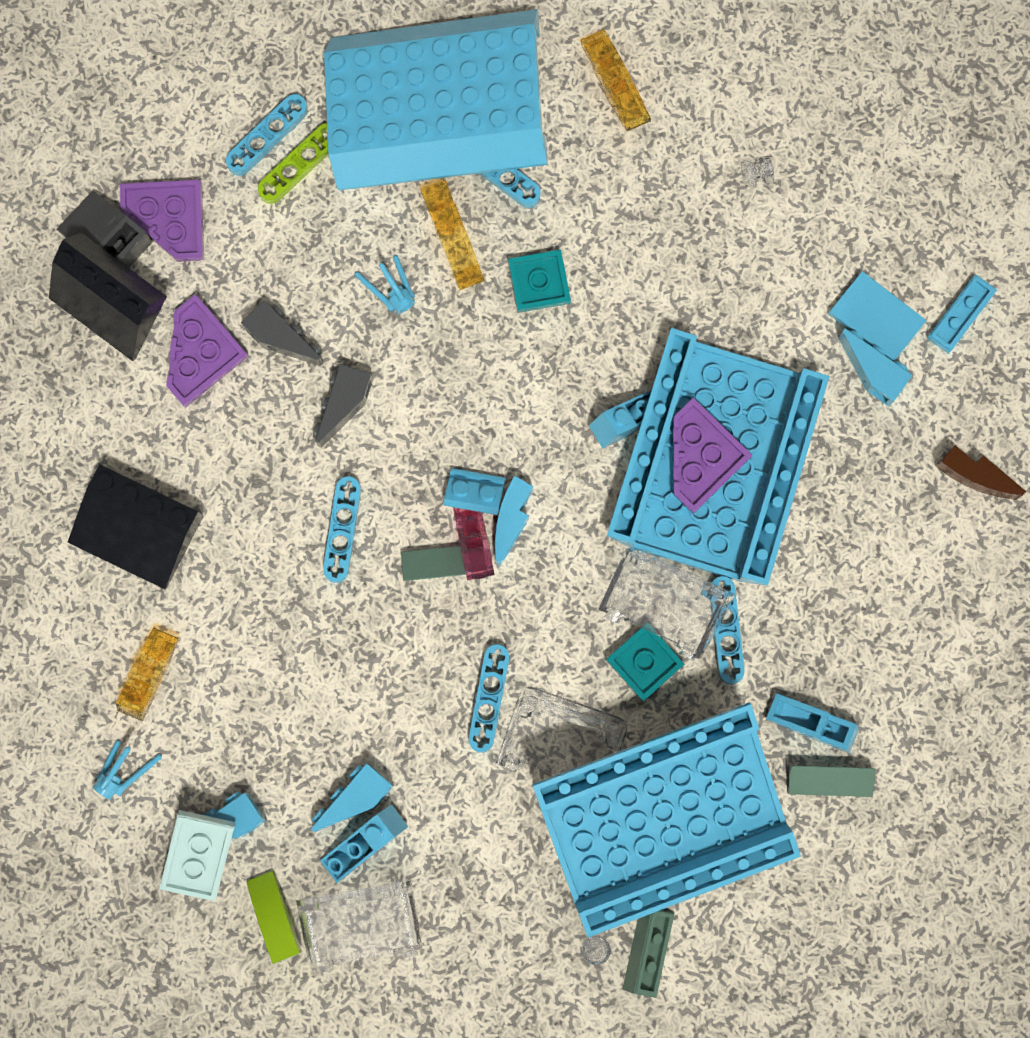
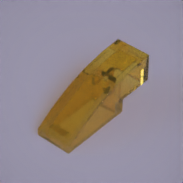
[116,627,179,722]

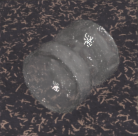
[741,156,774,188]
[581,934,611,965]

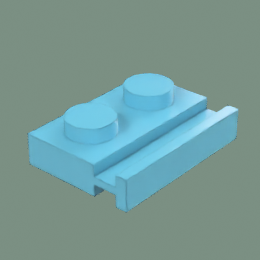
[444,468,505,515]

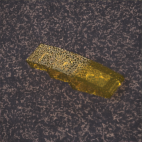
[581,30,651,131]
[420,179,485,291]

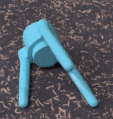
[354,255,415,314]
[93,740,162,800]

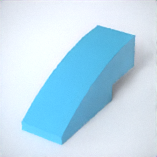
[495,476,533,566]
[766,693,859,754]

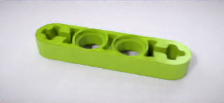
[257,123,328,204]

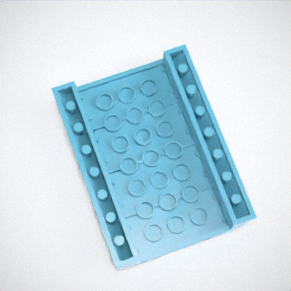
[324,9,548,190]
[607,328,830,586]
[532,702,801,938]

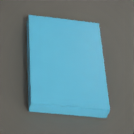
[828,271,927,362]

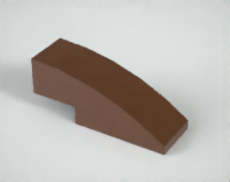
[936,445,1026,500]

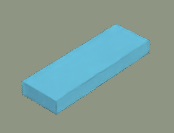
[927,274,997,354]

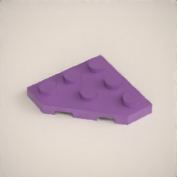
[120,180,204,262]
[166,294,248,408]
[673,398,752,514]

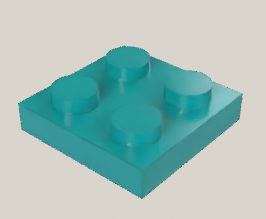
[508,249,571,313]
[606,623,685,702]

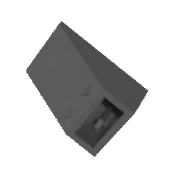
[56,191,153,268]

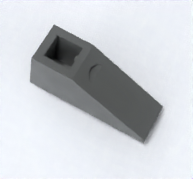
[241,300,323,366]
[313,364,373,448]

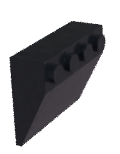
[49,233,167,361]
[67,464,204,590]

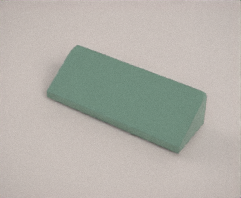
[401,543,486,581]
[788,766,875,797]
[622,910,675,998]

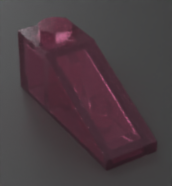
[453,507,495,580]

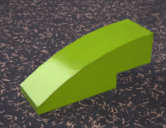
[246,871,302,964]

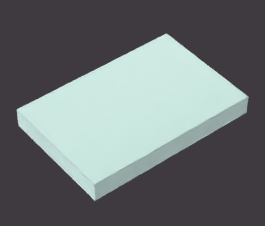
[159,810,235,901]

